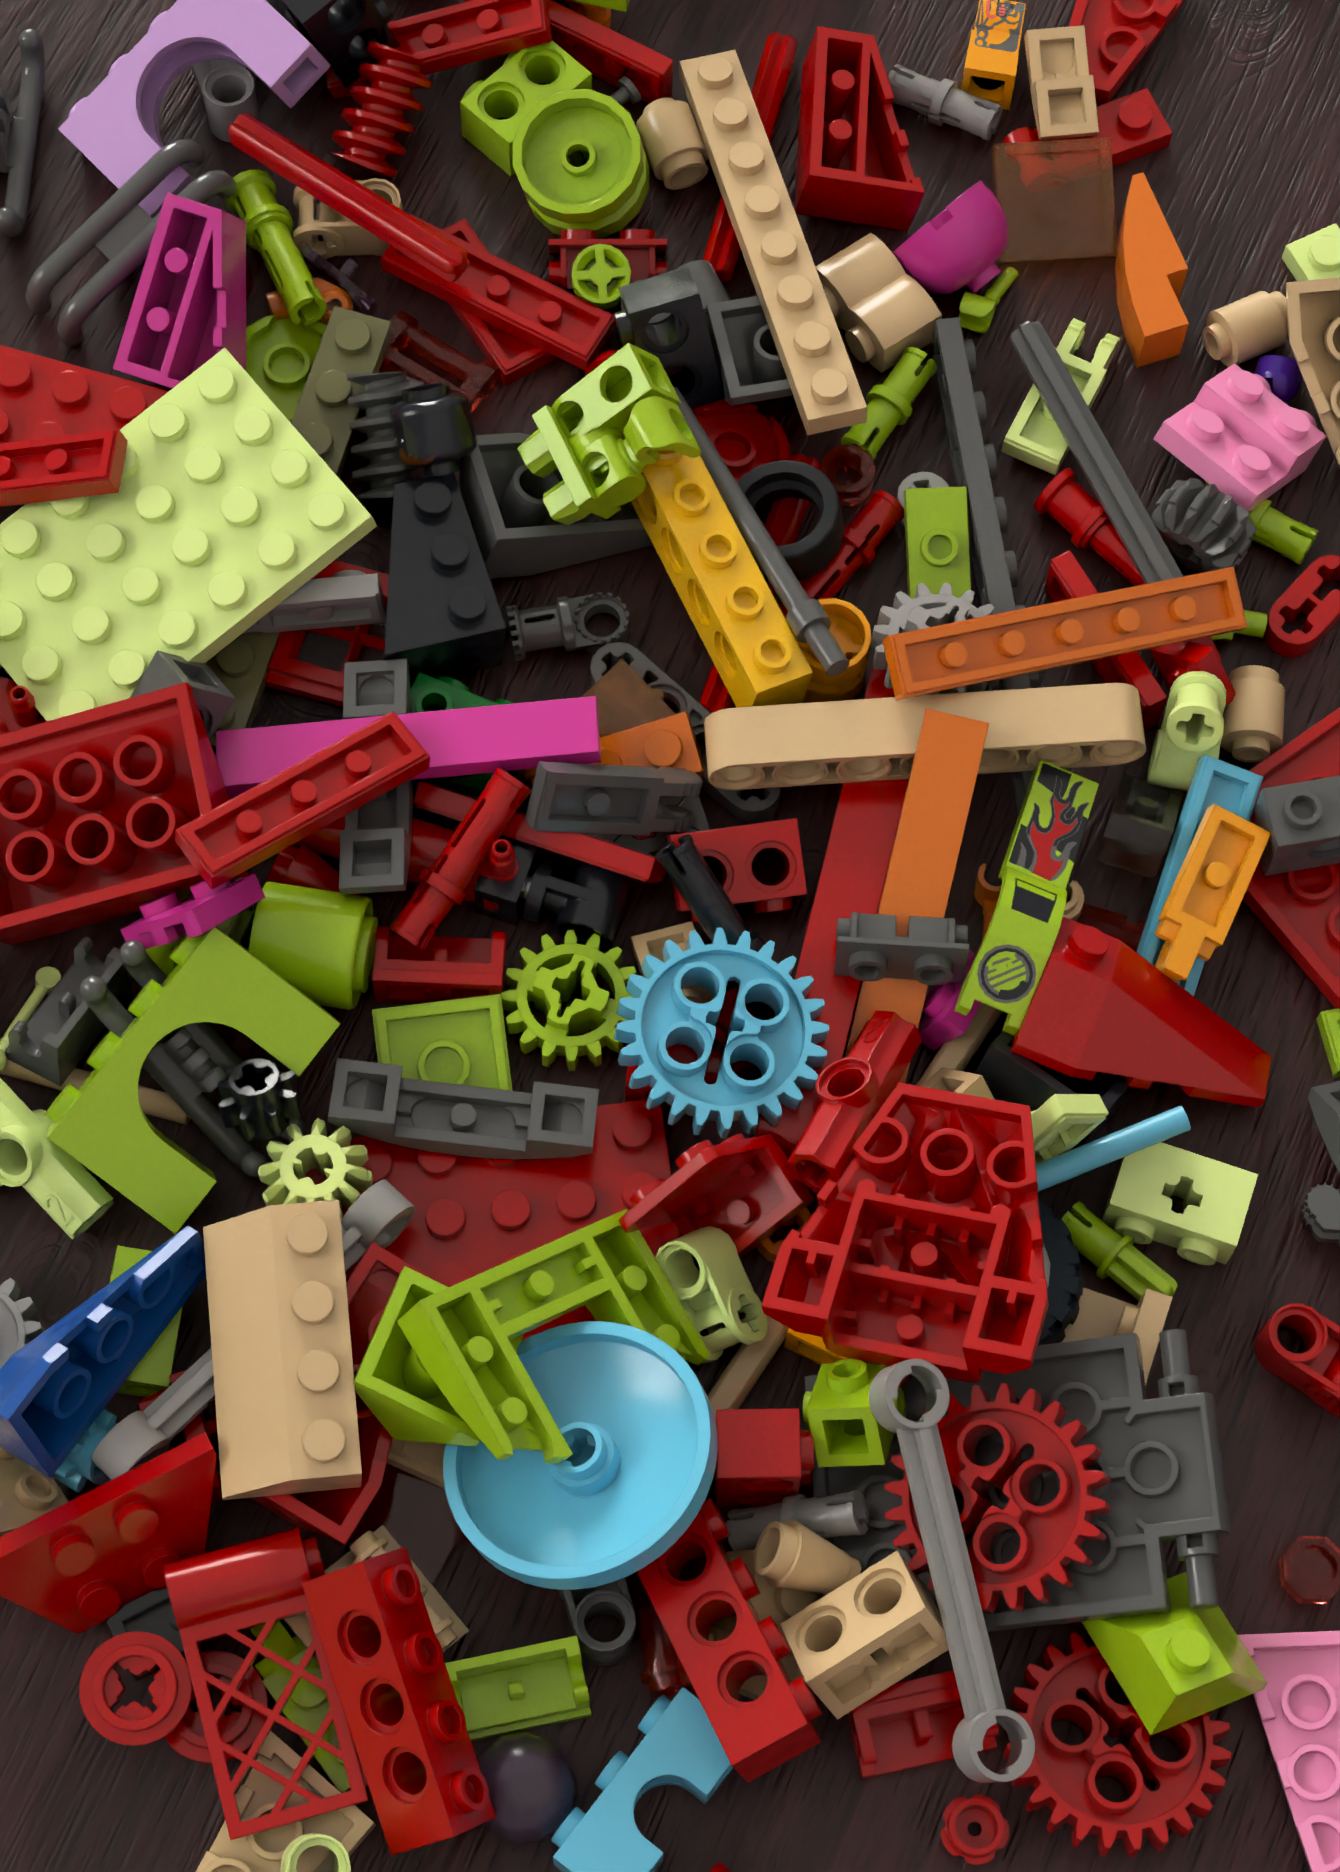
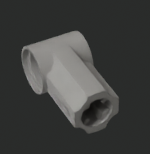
[191,59,260,143]

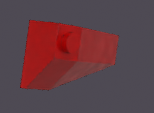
[1011,916,1272,1108]

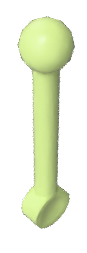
[0,966,61,1072]

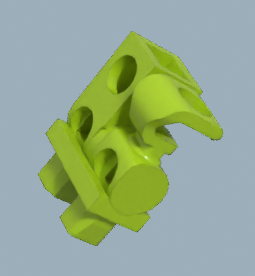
[517,343,701,526]

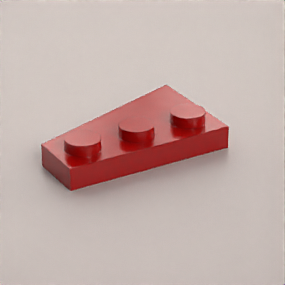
[1069,0,1186,104]

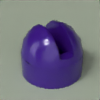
[1255,355,1303,403]

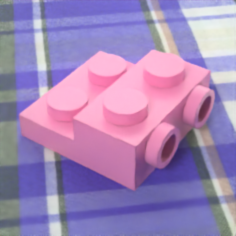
[1154,363,1327,512]

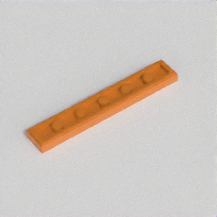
[882,567,1247,701]
[844,708,989,1085]

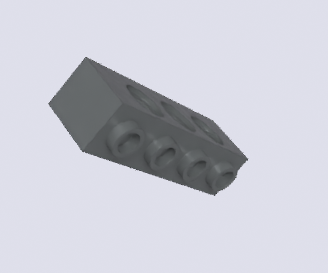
[1249,775,1340,876]

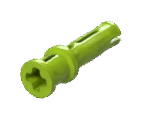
[225,169,327,326]

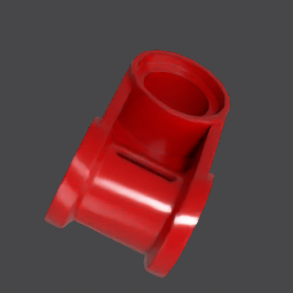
[1254,1304,1340,1418]

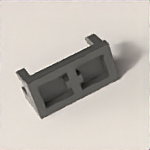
[5,937,131,1087]

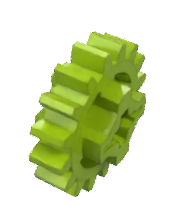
[501,930,637,1071]

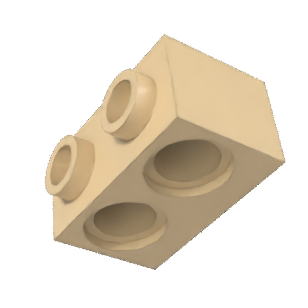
[780,1550,949,1720]

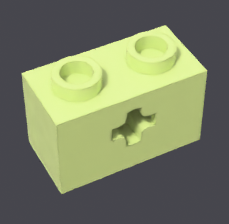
[1102,1142,1258,1265]

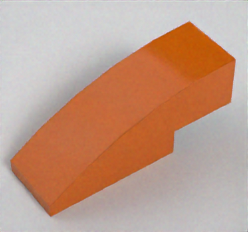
[1115,172,1189,368]

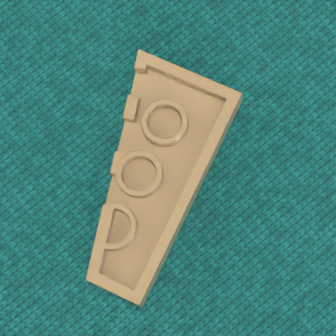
[196,1731,376,1872]

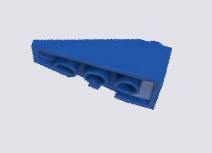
[0,1226,206,1478]

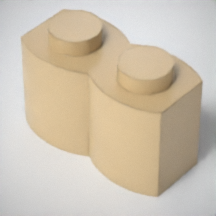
[815,233,942,373]

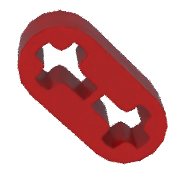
[1264,555,1340,658]

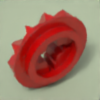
[79,1631,192,1746]
[156,1650,268,1765]

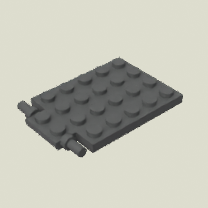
[804,1329,1231,1632]

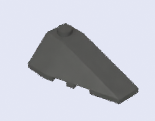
[459,433,653,579]

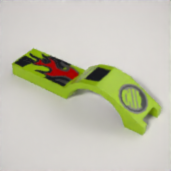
[954,760,1099,1035]

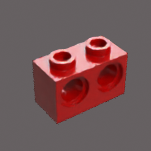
[666,818,807,922]
[715,1408,814,1507]

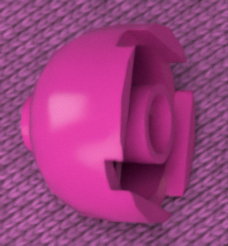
[893,180,1010,295]

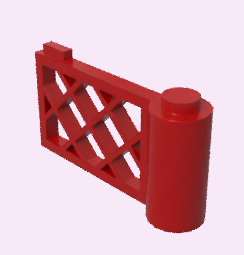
[163,1527,369,1841]

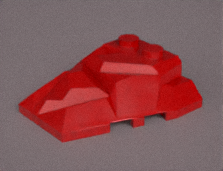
[761,1082,1049,1383]

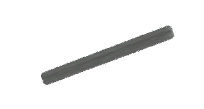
[1010,321,1184,584]

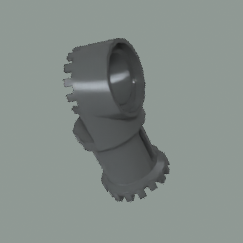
[506,592,630,661]

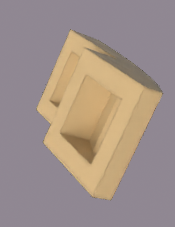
[1024,25,1099,140]

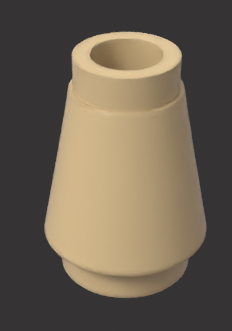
[754,1520,861,1594]

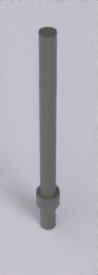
[674,387,849,677]

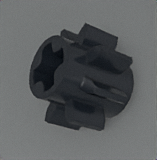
[218,1059,301,1141]

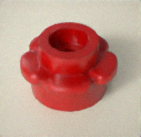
[940,1794,1009,1865]

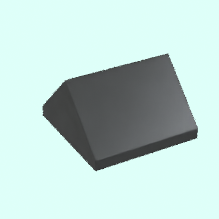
[707,285,827,406]

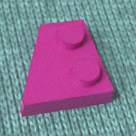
[121,873,265,949]

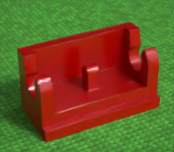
[372,926,507,1004]
[846,1670,999,1780]

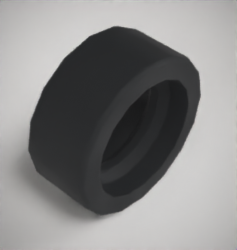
[737,460,845,581]

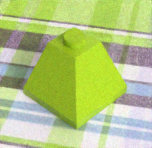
[1081,1572,1267,1735]

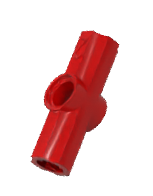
[786,1010,922,1193]

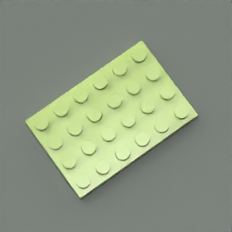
[0,348,377,721]

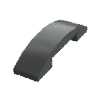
[339,659,413,894]
[328,1058,599,1159]

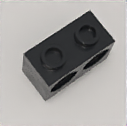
[280,0,400,88]
[614,267,725,409]

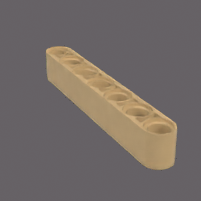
[704,683,1147,790]

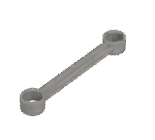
[92,1179,416,1480]
[869,1359,1035,1783]

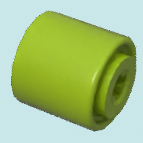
[249,882,378,1010]

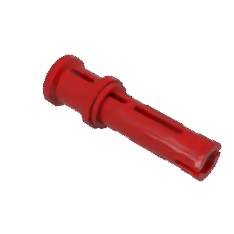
[1033,468,1145,586]

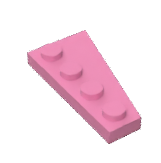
[1237,1631,1340,1872]

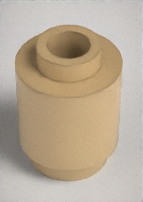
[636,98,708,190]
[1202,291,1289,367]
[1220,665,1285,763]

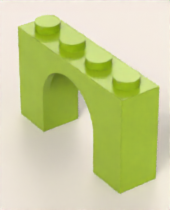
[45,926,340,1234]

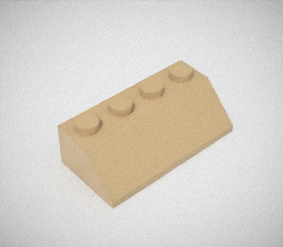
[203,1200,362,1500]

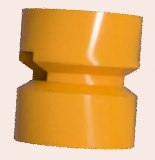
[791,598,871,703]

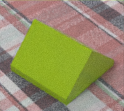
[353,1266,524,1446]

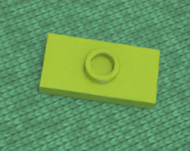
[903,486,971,599]

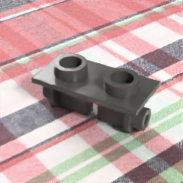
[834,912,969,985]

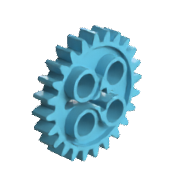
[614,928,829,1138]

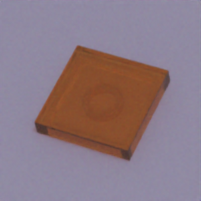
[991,137,1117,265]

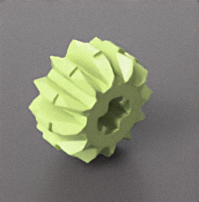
[258,1118,373,1221]

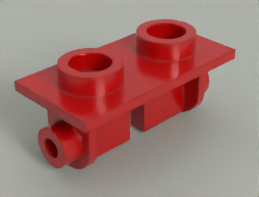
[548,229,667,291]

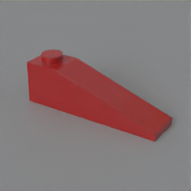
[250,1242,430,1546]

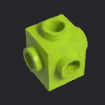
[803,1358,906,1467]

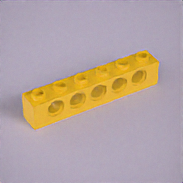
[622,433,813,707]

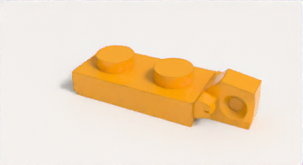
[1154,804,1270,983]

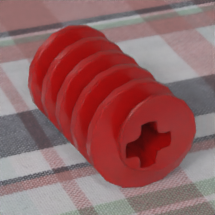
[327,42,433,177]

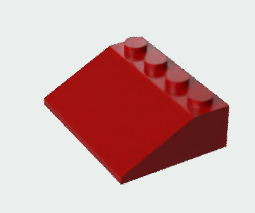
[0,682,248,946]

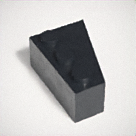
[384,473,506,686]

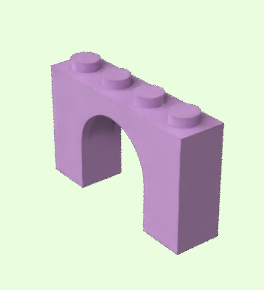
[58,0,331,218]

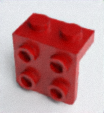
[618,1133,815,1259]

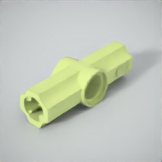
[0,1078,114,1240]

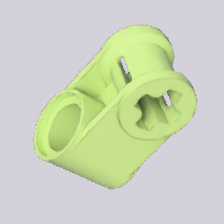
[1147,671,1226,791]
[655,1226,768,1363]

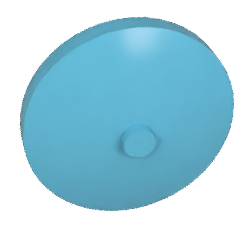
[443,1321,718,1590]

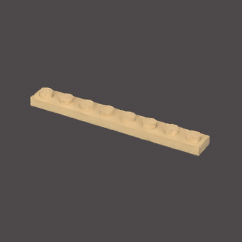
[679,50,867,435]

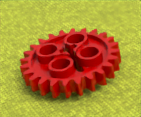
[884,1383,1112,1613]
[1003,1632,1232,1858]

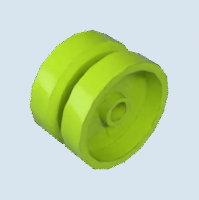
[513,89,649,239]

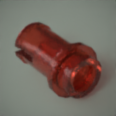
[635,1606,691,1697]

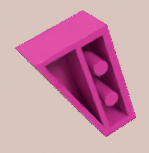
[113,192,246,389]

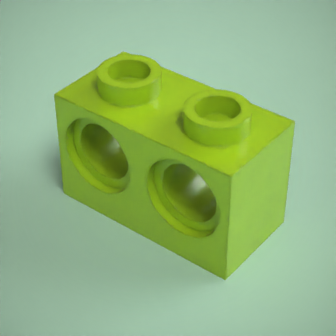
[460,41,592,177]

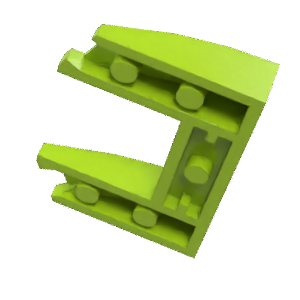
[397,1209,710,1464]

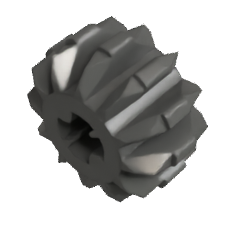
[1151,478,1257,573]

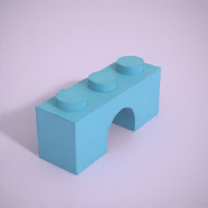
[551,1687,733,1872]

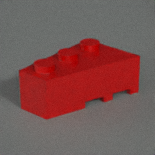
[794,26,925,231]

